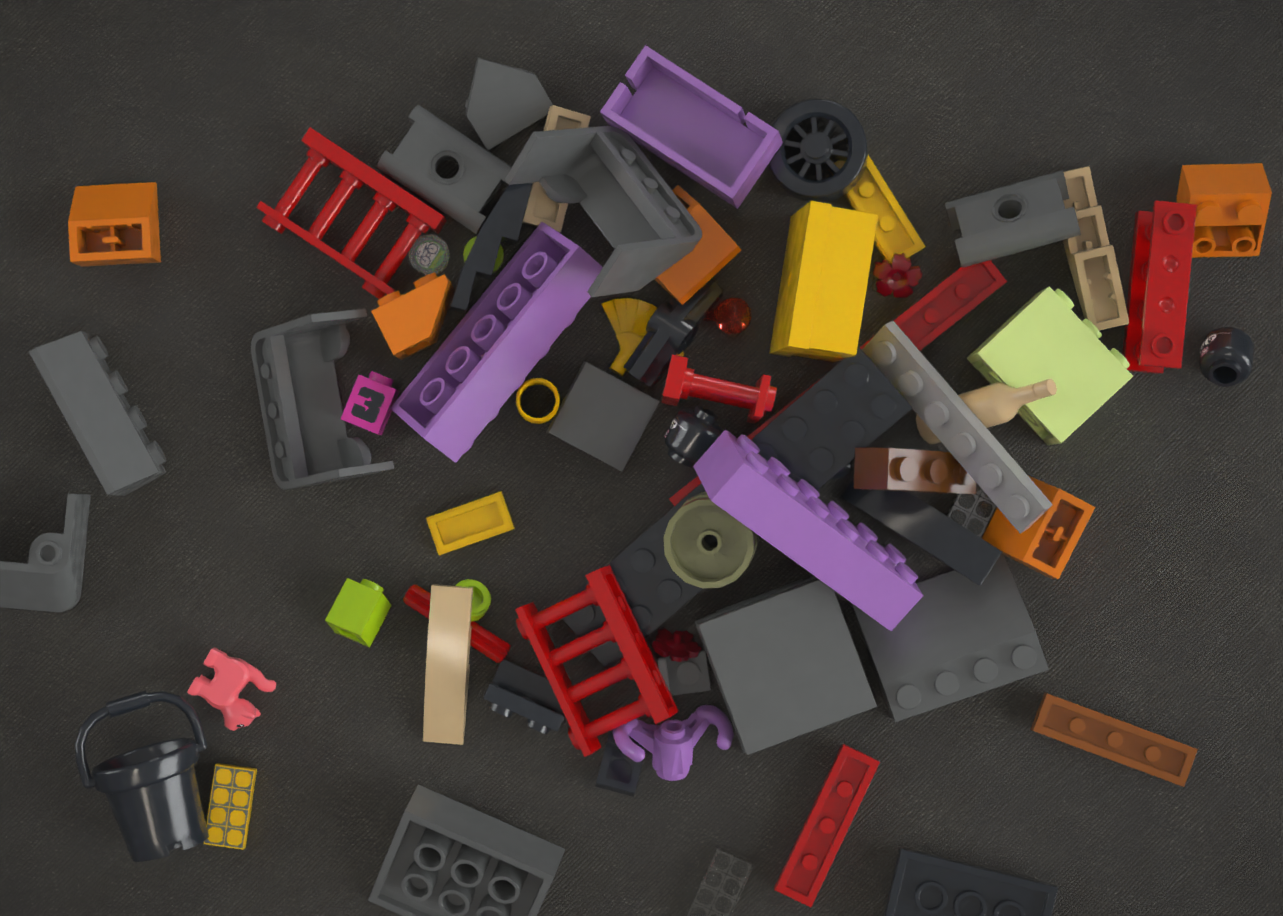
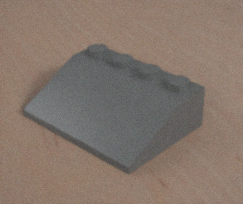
[852,554,1049,722]
[368,785,565,916]

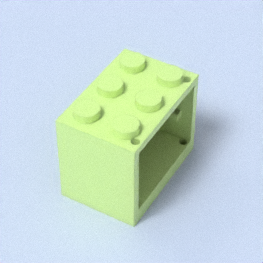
[967,287,1133,445]

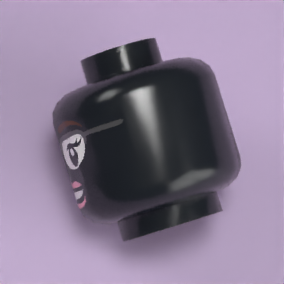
[1199,327,1254,387]
[664,405,723,468]

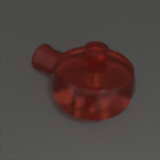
[703,298,752,334]

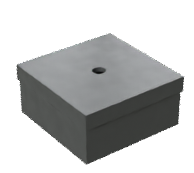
[694,576,877,755]

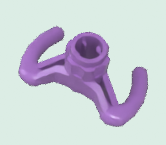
[613,705,734,781]

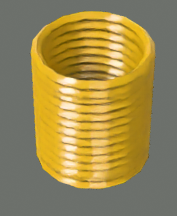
[516,378,560,424]

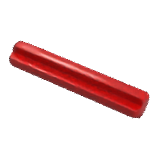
[403,584,510,663]

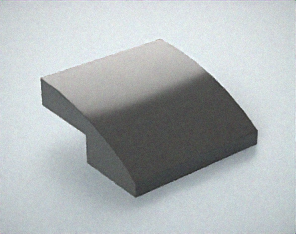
[546,361,660,472]

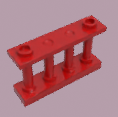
[256,127,447,299]
[1122,200,1197,374]
[661,354,777,424]
[515,565,679,757]

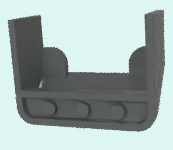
[505,126,702,297]
[251,309,394,490]
[0,493,91,612]

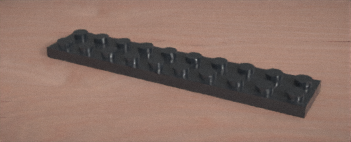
[563,346,912,669]

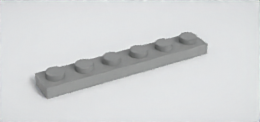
[862,321,1053,533]

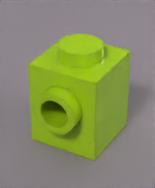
[325,578,391,648]

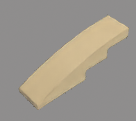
[1063,166,1129,331]
[423,584,473,745]

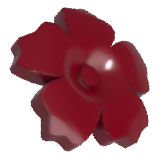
[873,253,922,298]
[652,628,702,662]

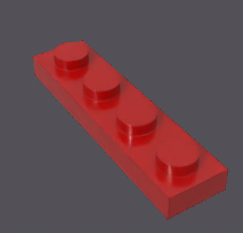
[774,743,880,907]

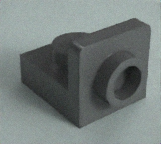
[657,650,711,696]

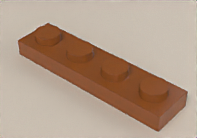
[1031,692,1198,787]

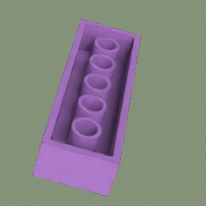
[390,222,603,463]
[693,429,924,631]

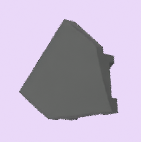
[465,57,553,151]

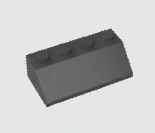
[29,331,167,496]

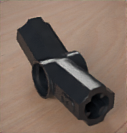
[624,278,723,387]

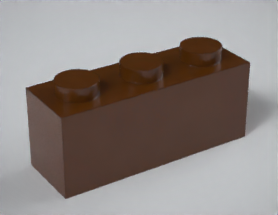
[854,448,976,494]

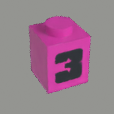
[341,371,400,436]

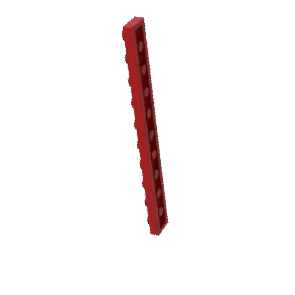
[669,260,1007,506]

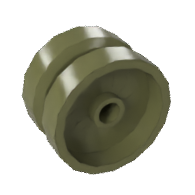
[664,492,759,589]

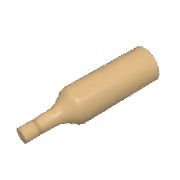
[916,379,1057,444]

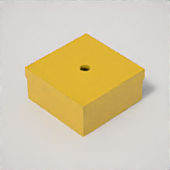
[769,201,878,362]

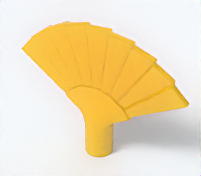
[601,298,684,377]

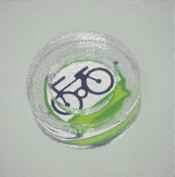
[409,234,450,275]

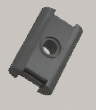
[377,105,512,234]
[945,170,1081,268]

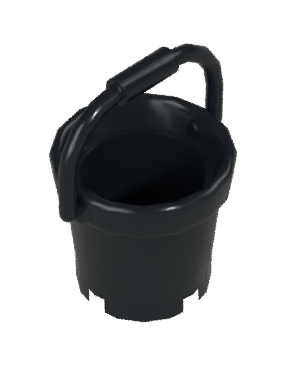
[74,690,209,862]

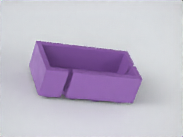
[600,45,783,209]

